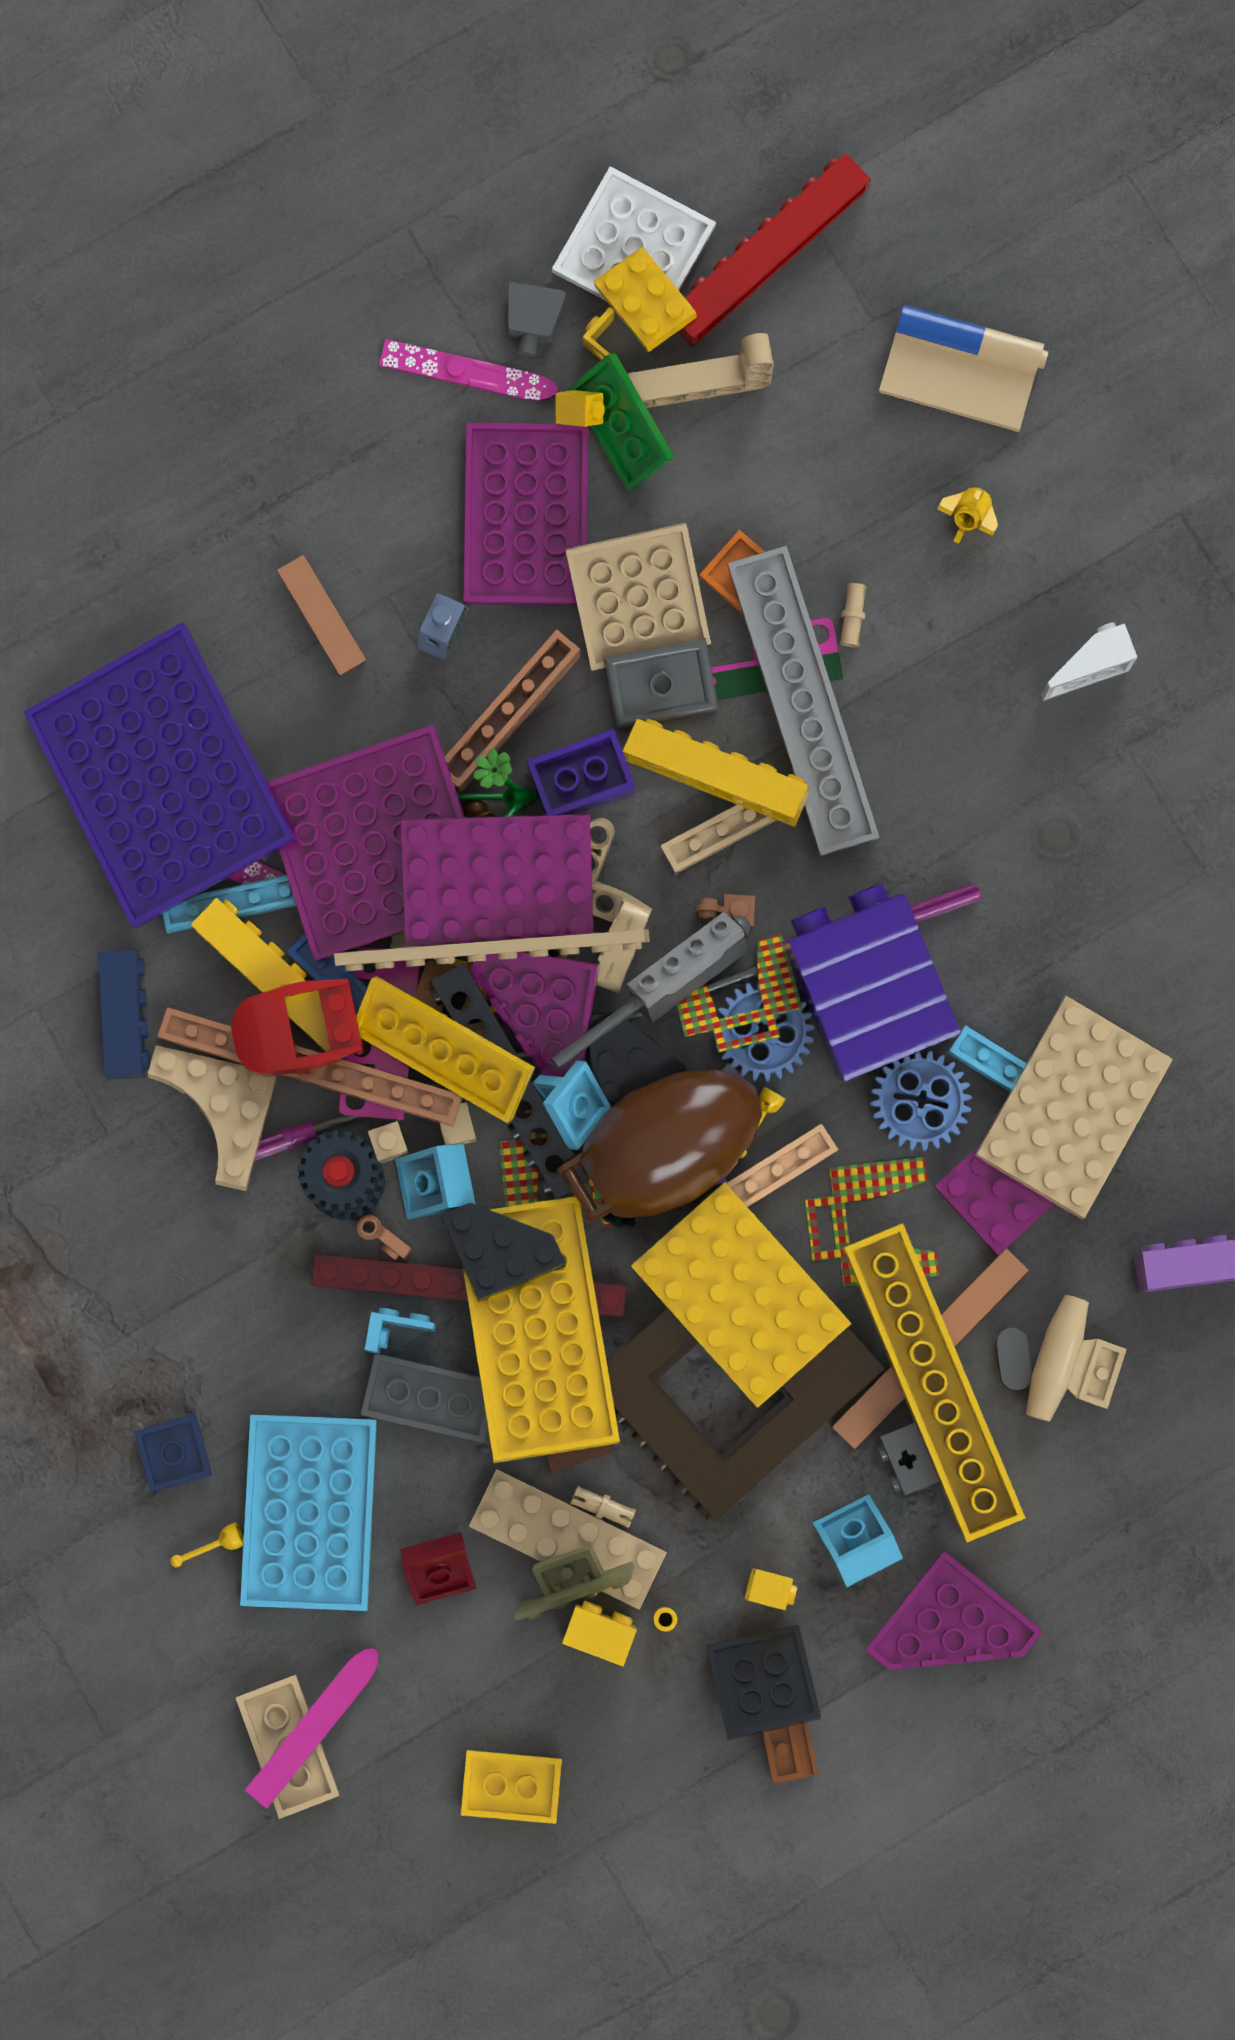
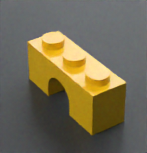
[744,1568,797,1610]

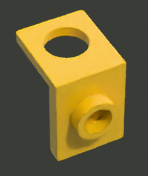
[583,307,614,361]

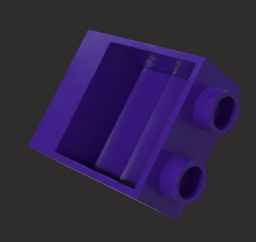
[782,883,961,1081]

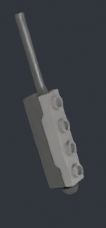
[551,912,751,1069]

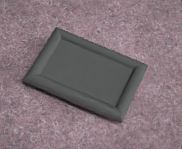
[603,638,719,730]

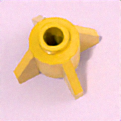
[938,487,998,544]

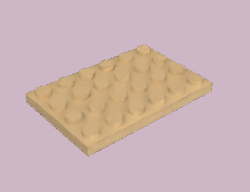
[975,996,1173,1219]

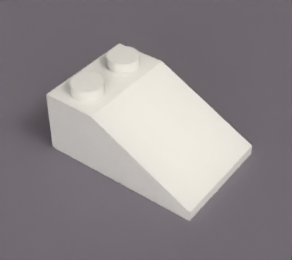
[1041,622,1137,701]

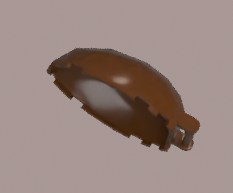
[557,1069,762,1224]

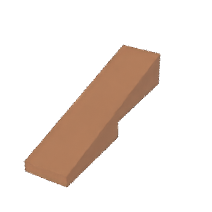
[277,555,366,676]

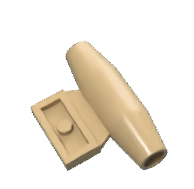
[1026,1295,1127,1422]

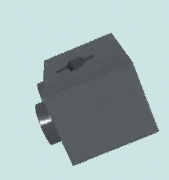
[876,1422,940,1496]

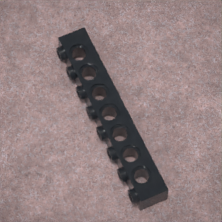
[429,963,589,1199]

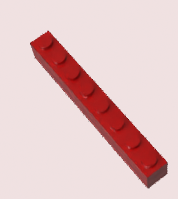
[678,153,871,347]

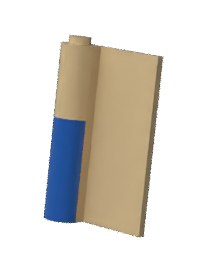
[879,304,1049,432]

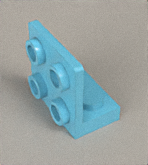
[364,1308,436,1354]

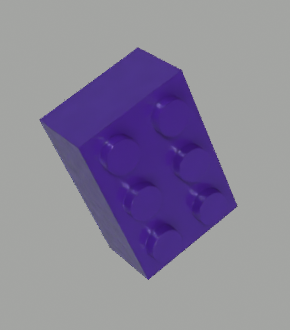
[527,729,636,815]

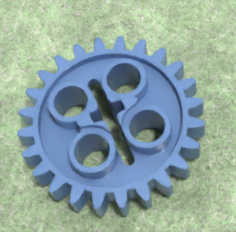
[713,983,815,1082]
[870,1051,972,1152]

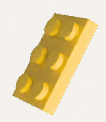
[594,246,697,352]
[461,1750,562,1824]

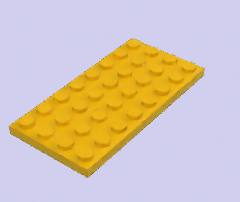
[463,1196,620,1463]

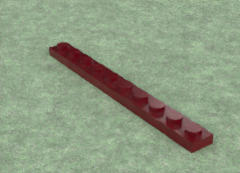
[311,1254,627,1317]

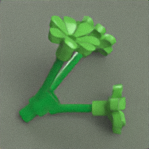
[456,749,537,817]

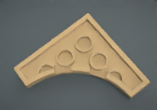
[148,1045,277,1191]

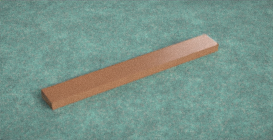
[831,1248,1029,1449]

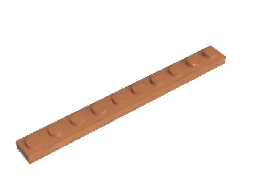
[157,1007,463,1127]

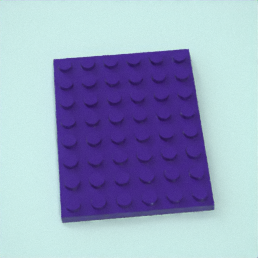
[24,622,296,929]

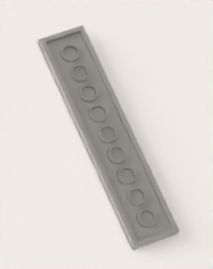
[727,546,879,857]

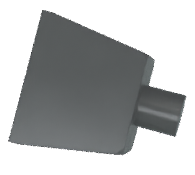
[508,282,567,358]

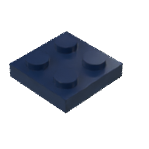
[134,1414,213,1493]

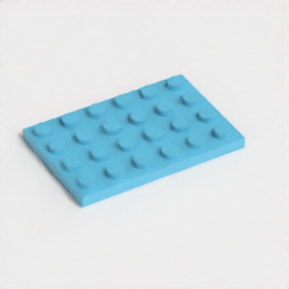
[240,1414,377,1611]

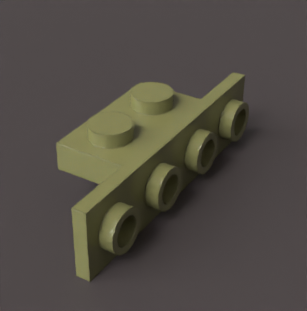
[514,1544,635,1621]

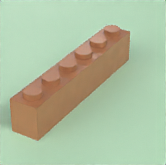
[445,629,580,794]

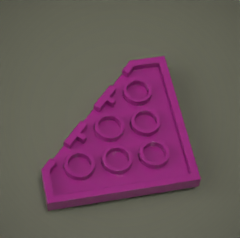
[471,951,600,1077]
[864,1551,1043,1670]

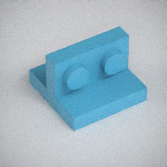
[533,1060,611,1150]

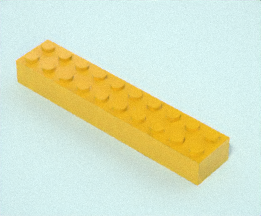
[842,1224,1025,1543]

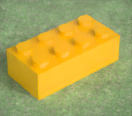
[562,1600,637,1667]

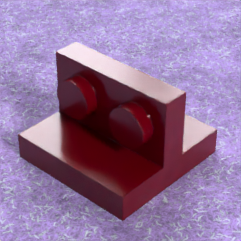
[400,1532,477,1606]

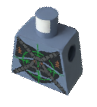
[418,593,470,662]

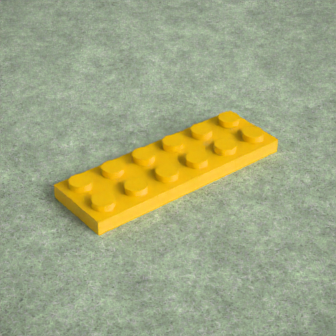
[357,976,535,1123]

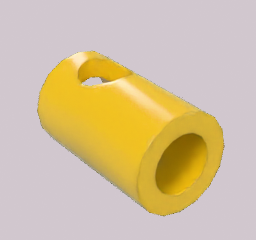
[653,1607,677,1632]

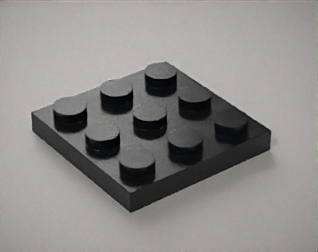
[706,1624,821,1741]

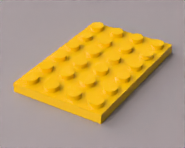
[631,1182,852,1408]

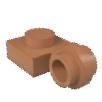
[696,894,755,928]
[357,1215,413,1260]

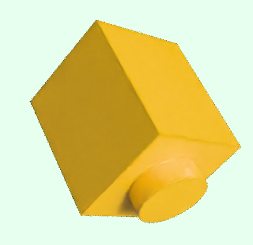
[556,390,605,427]

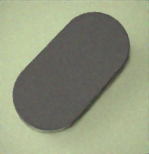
[996,1328,1032,1391]

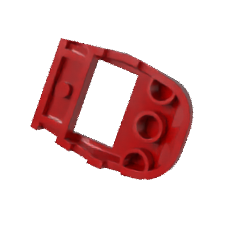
[231,979,364,1077]

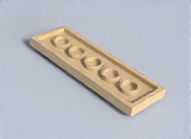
[469,1469,667,1610]

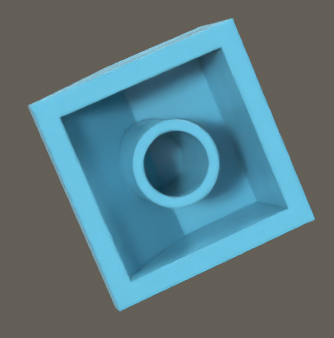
[395,1143,475,1220]
[813,1494,903,1587]

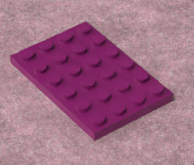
[464,423,588,606]
[401,814,594,946]

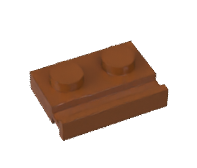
[762,1722,819,1784]

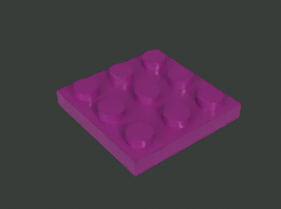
[934,1144,1055,1256]

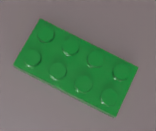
[569,353,675,491]

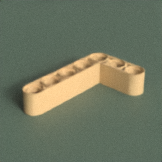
[628,333,774,408]

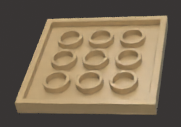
[565,523,711,671]

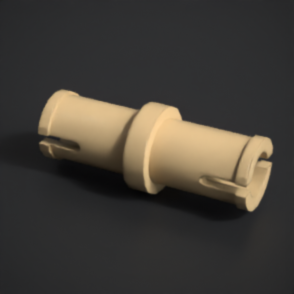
[839,583,867,647]
[570,1485,636,1528]

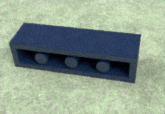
[98,950,150,1080]

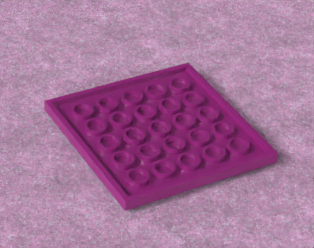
[267,725,465,962]

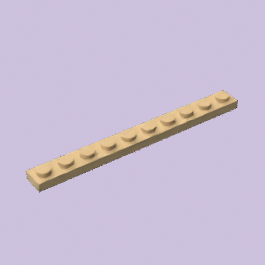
[334,929,650,971]

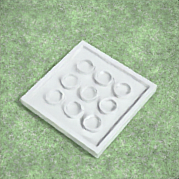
[552,166,716,301]

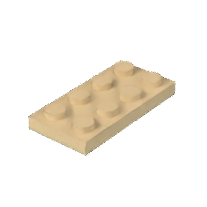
[236,1674,340,1819]

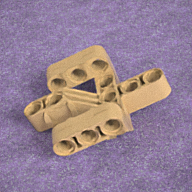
[557,818,652,994]

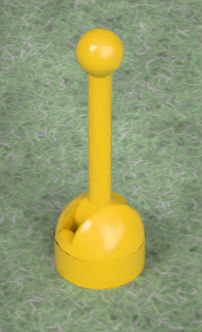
[740,1087,786,1158]
[170,1522,244,1567]

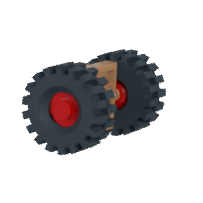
[298,1130,385,1221]

